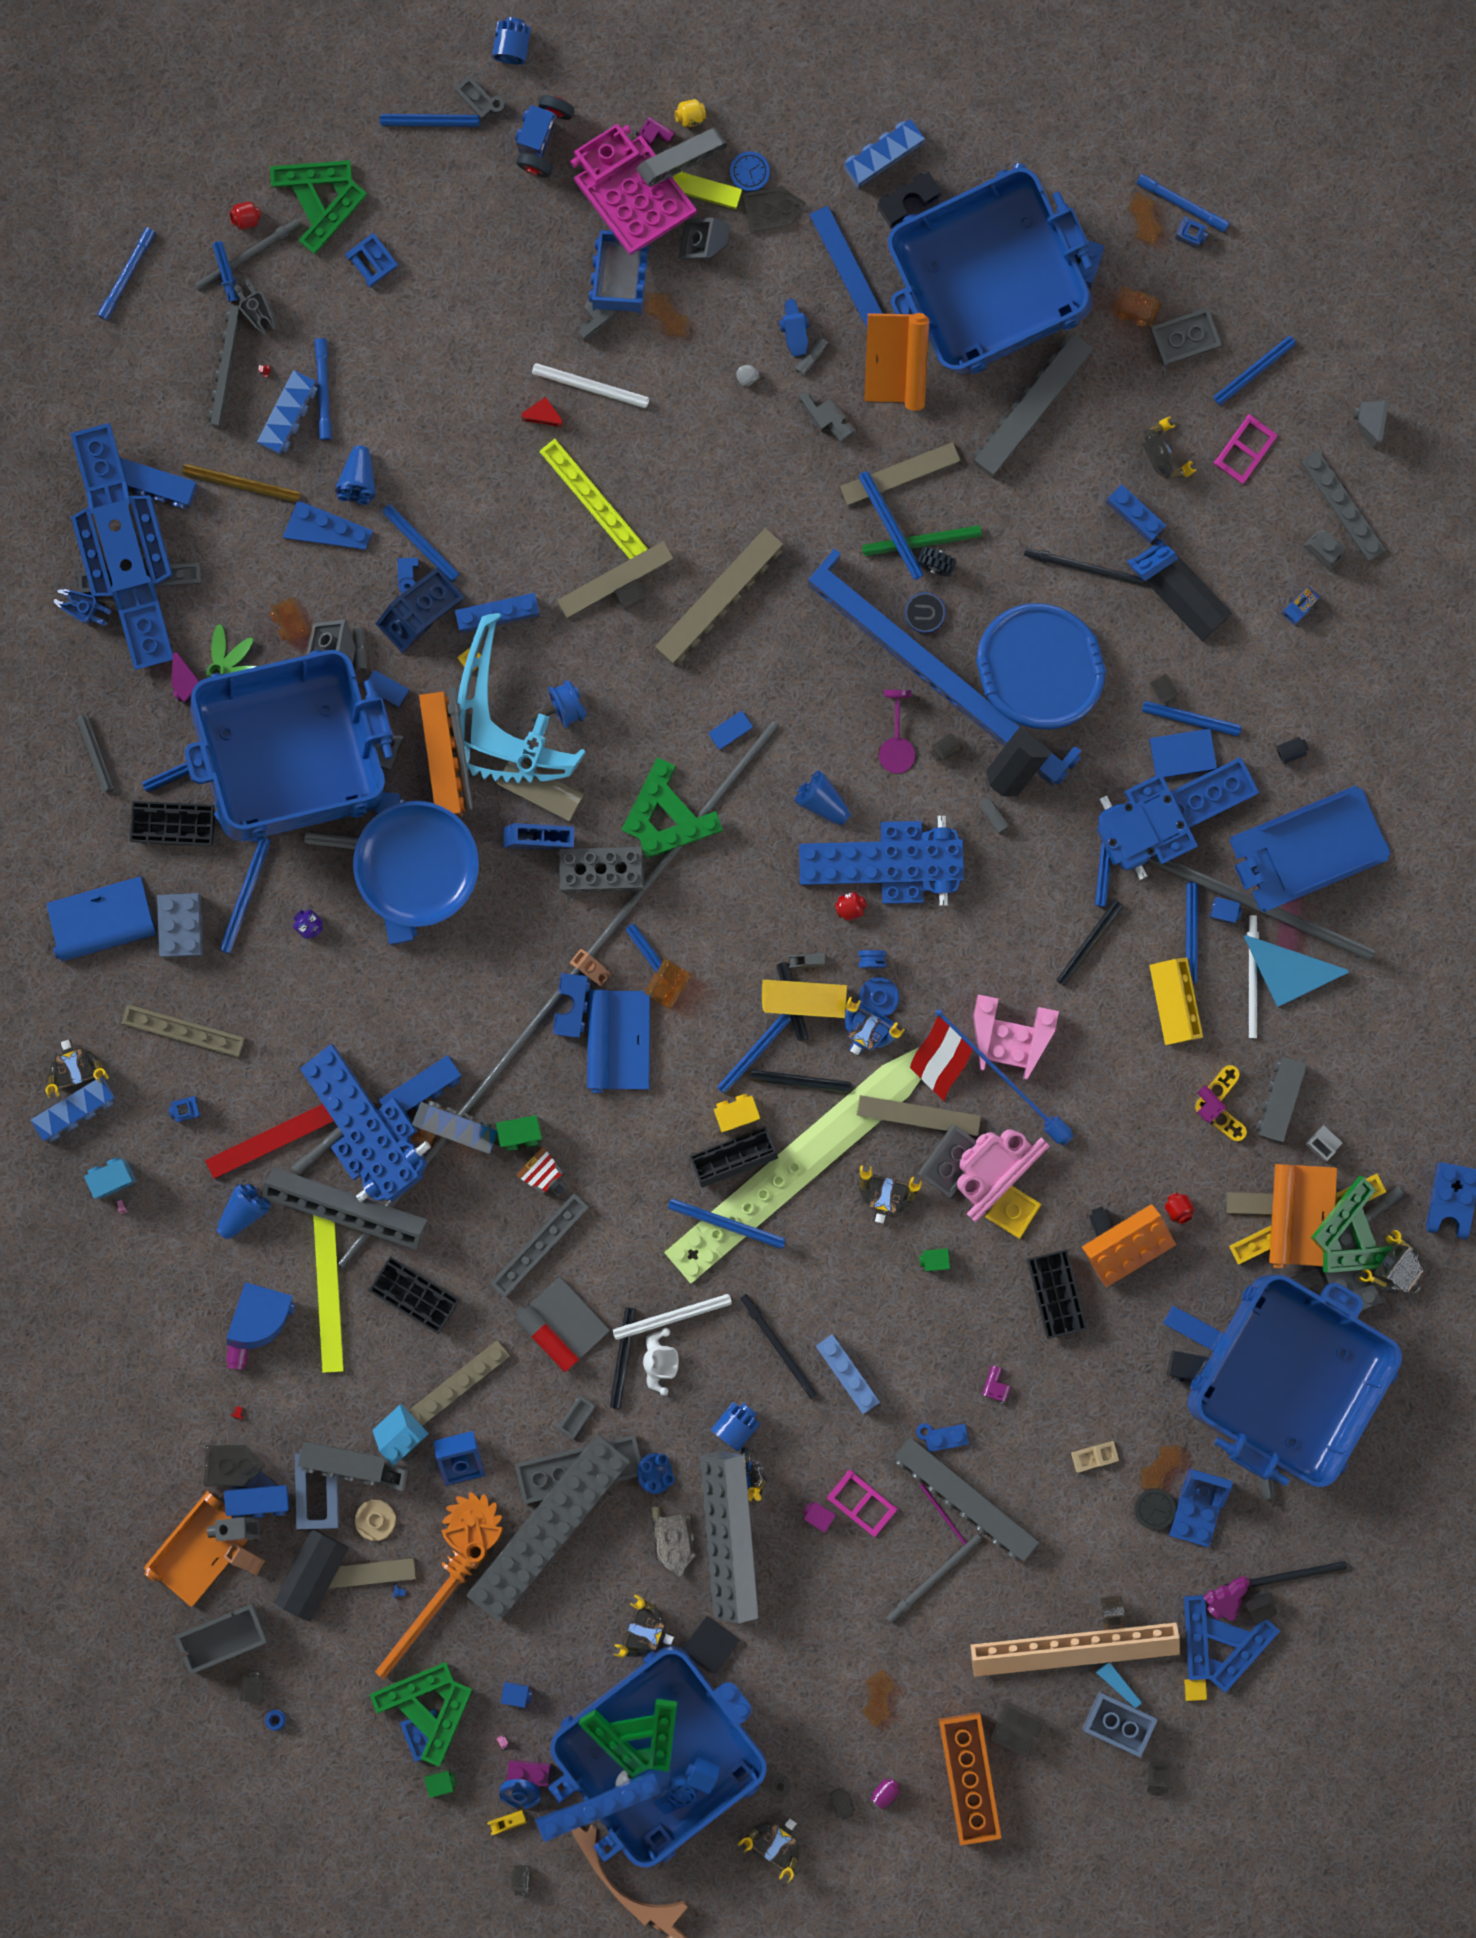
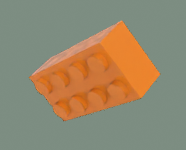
[1082,1204,1176,1288]

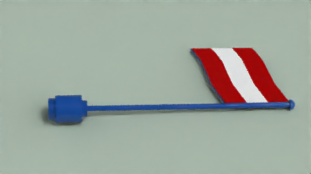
[910,1009,1074,1146]

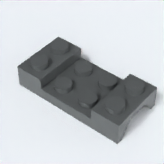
[1321,1226,1382,1311]

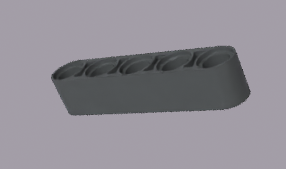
[636,128,727,187]

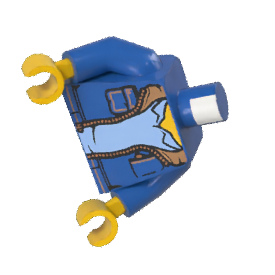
[845,997,905,1055]

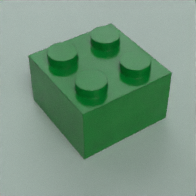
[496,1115,543,1152]

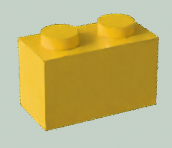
[713,1093,760,1133]

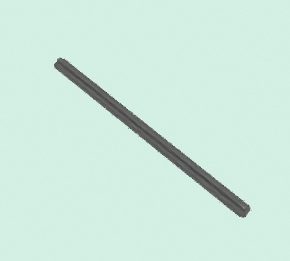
[1148,855,1376,960]

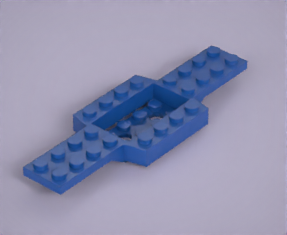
[70,423,173,670]

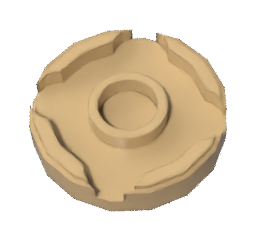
[355,1500,396,1541]

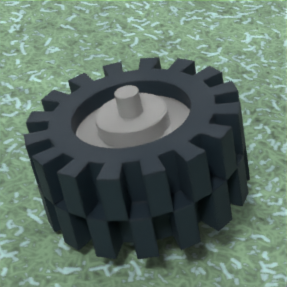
[917,547,957,577]

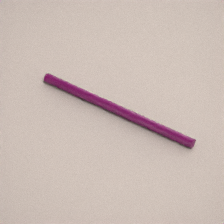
[919,1483,967,1545]

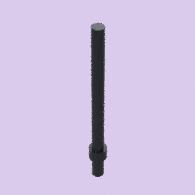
[1024,548,1143,585]
[740,1294,817,1399]
[1224,1561,1347,1590]

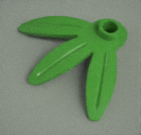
[206,624,256,678]

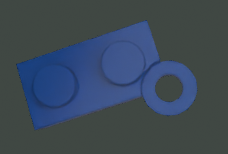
[916,1423,969,1452]

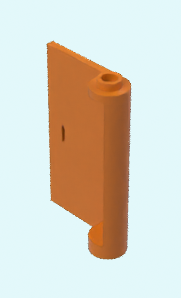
[144,1490,248,1607]

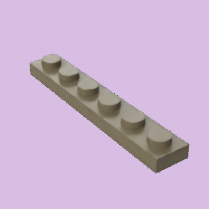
[408,1340,510,1426]

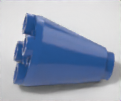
[335,445,376,505]
[793,770,851,826]
[216,1183,272,1240]

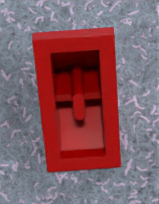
[521,397,563,428]

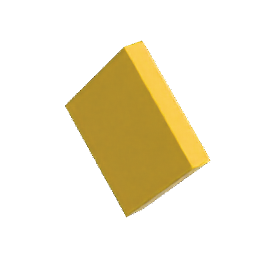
[985,1186,1042,1239]

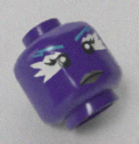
[293,909,323,939]

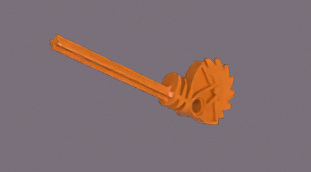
[375,1492,504,1679]

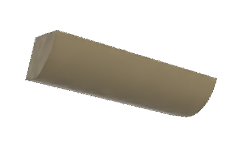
[497,761,585,823]

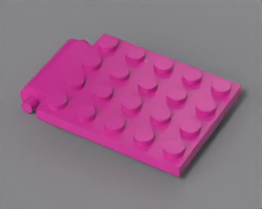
[570,124,697,256]

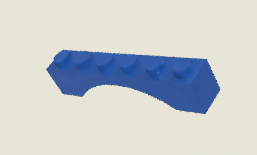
[535,1771,661,1842]

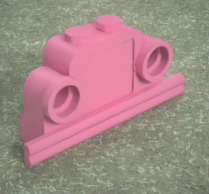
[957,1129,1050,1223]

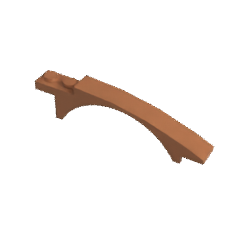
[572,1824,688,1938]

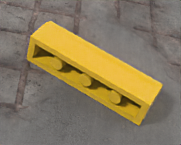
[1149,957,1203,1045]
[762,980,847,1018]

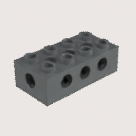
[560,847,644,893]

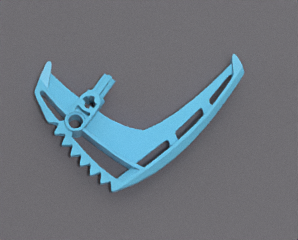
[457,613,585,783]

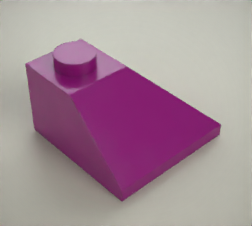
[172,652,199,704]

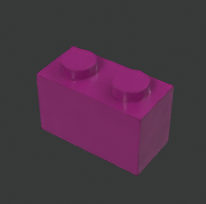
[506,1759,551,1787]

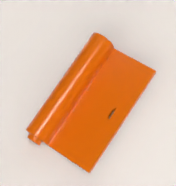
[864,313,929,411]
[1269,1164,1337,1268]

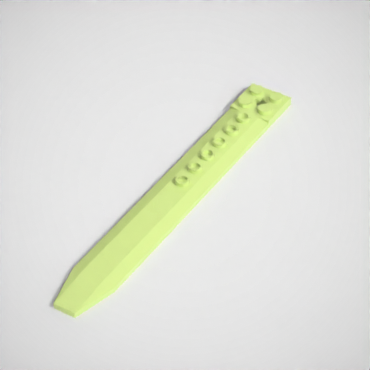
[664,1047,921,1283]

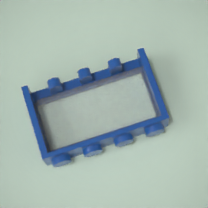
[589,230,649,315]

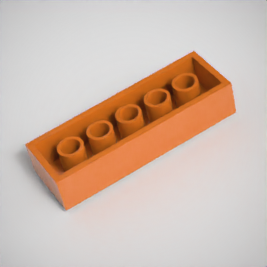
[419,692,466,818]
[938,1712,1001,1846]

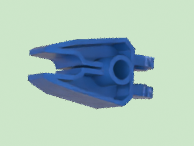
[779,298,809,357]
[54,589,112,626]

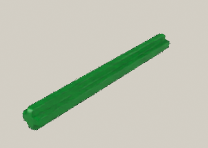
[862,525,982,557]

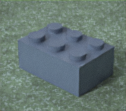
[157,893,203,958]
[1082,1691,1158,1757]

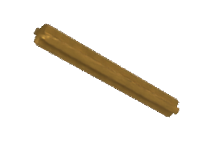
[182,464,301,503]

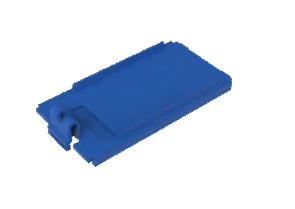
[1230,785,1391,913]

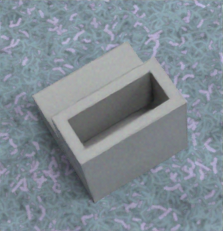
[1305,1125,1343,1162]

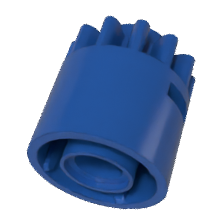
[492,17,531,65]
[710,1402,760,1452]

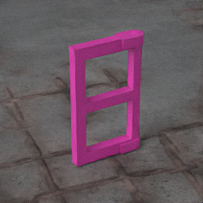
[1213,414,1278,485]
[827,1469,898,1537]

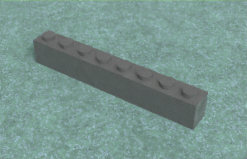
[973,334,1093,478]
[262,1167,427,1250]
[894,1437,1039,1562]

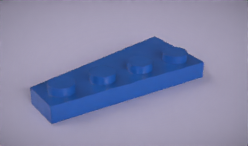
[282,501,374,550]

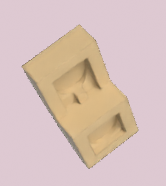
[1071,1441,1119,1472]

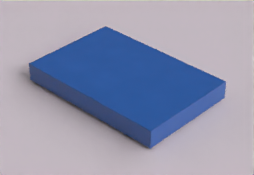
[1149,729,1217,778]

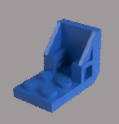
[1169,1468,1233,1547]

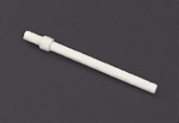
[1247,915,1259,1038]

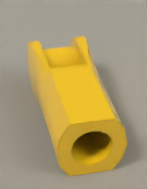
[487,1810,527,1835]

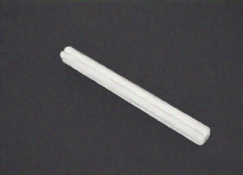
[532,363,649,408]
[613,1294,732,1340]

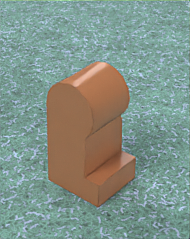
[570,949,611,986]
[223,1541,266,1576]

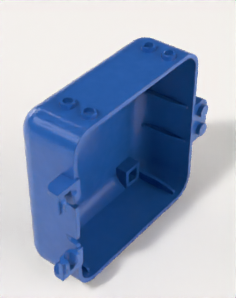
[548,1646,766,1867]

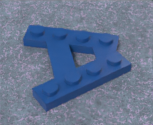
[1184,1595,1280,1693]

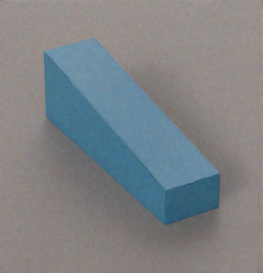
[1096,1662,1141,1708]

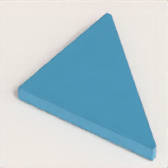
[1243,935,1349,1007]

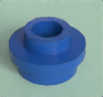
[265,1710,286,1731]

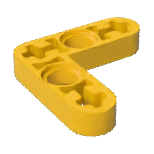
[1195,1065,1247,1141]

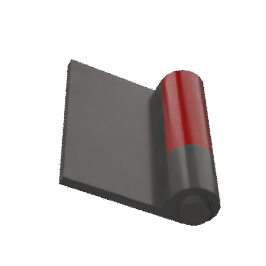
[514,1276,610,1373]

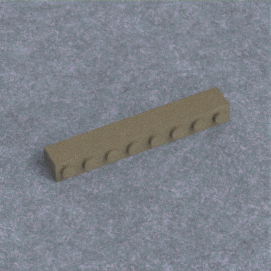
[655,528,783,665]

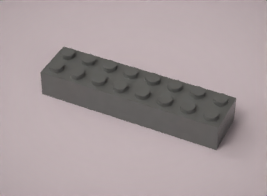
[700,1450,758,1624]

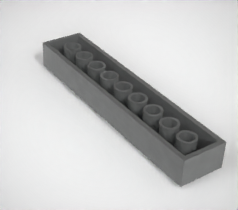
[467,1432,630,1622]

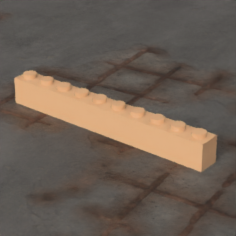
[971,1623,1180,1677]

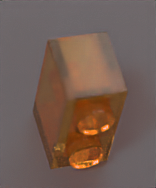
[1112,285,1162,327]

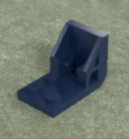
[375,567,465,654]

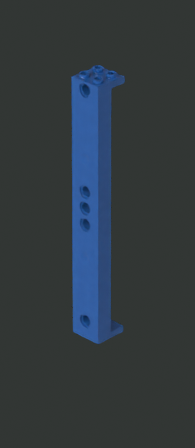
[808,548,1081,787]

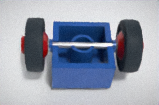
[515,95,575,177]

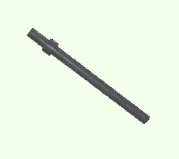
[195,219,301,290]
[447,687,473,810]
[886,1534,983,1624]

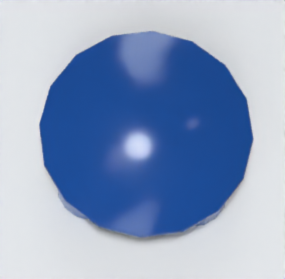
[637,1453,675,1494]

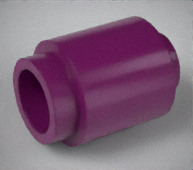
[226,1346,248,1370]
[870,1778,900,1809]

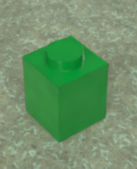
[919,1248,950,1271]
[424,1769,457,1798]

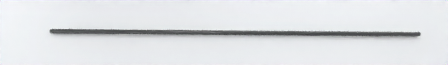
[337,721,779,1268]

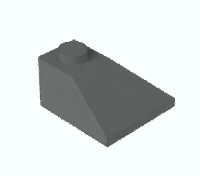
[678,218,731,260]
[1353,401,1389,449]
[306,619,356,665]

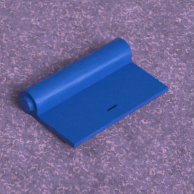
[46,876,157,962]
[587,990,650,1093]

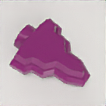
[1203,1576,1250,1621]

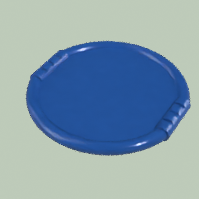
[976,603,1107,730]

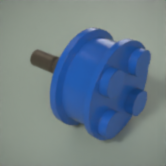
[529,680,587,729]

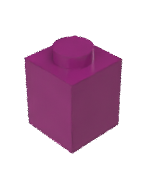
[803,1501,836,1532]

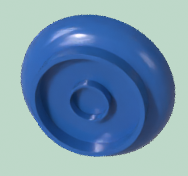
[353,801,479,927]

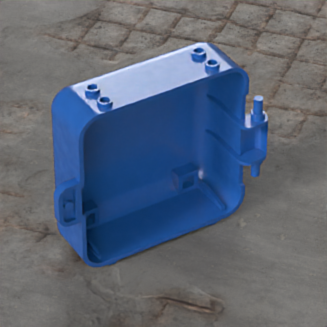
[888,168,1093,375]
[184,650,394,842]
[1187,1275,1402,1487]

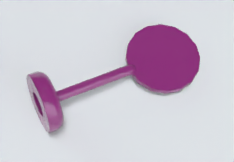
[879,690,915,774]

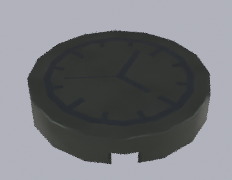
[1135,1489,1176,1530]

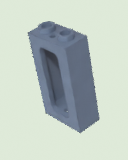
[295,1450,340,1529]

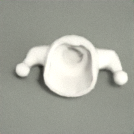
[643,1328,679,1396]

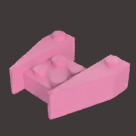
[973,995,1059,1080]

